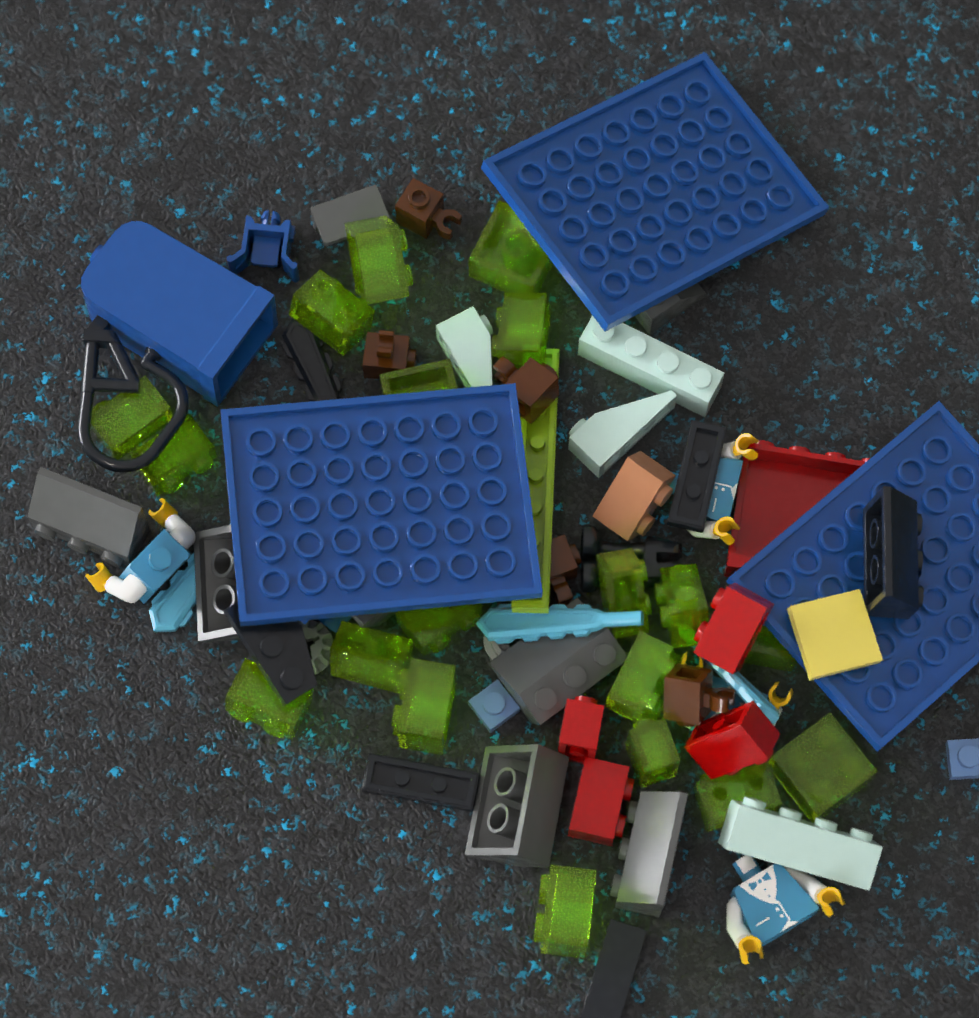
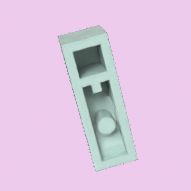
[436,306,493,388]
[568,390,677,478]

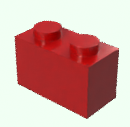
[693,582,774,674]
[558,696,604,764]
[684,701,780,780]
[568,756,635,847]

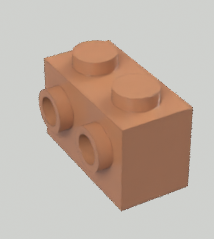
[592,451,676,541]

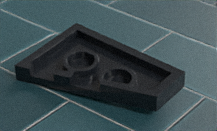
[223,601,317,707]

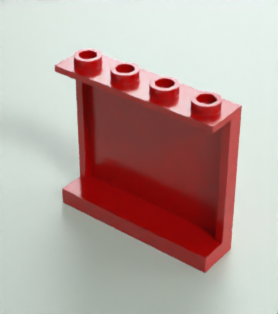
[724,440,870,577]

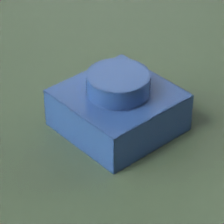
[468,679,520,733]
[945,738,979,780]

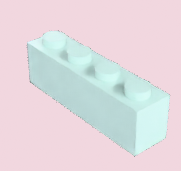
[578,315,724,417]
[718,796,883,891]

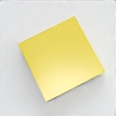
[787,589,883,681]

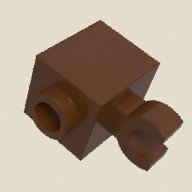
[395,178,462,240]
[362,330,417,382]
[493,356,559,424]
[550,534,581,606]
[663,663,736,727]

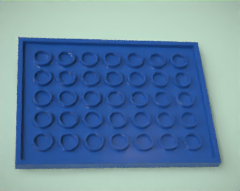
[481,52,829,332]
[221,383,543,627]
[726,401,979,752]

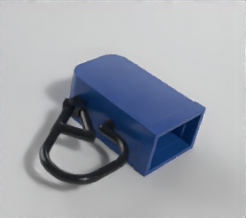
[77,221,278,473]

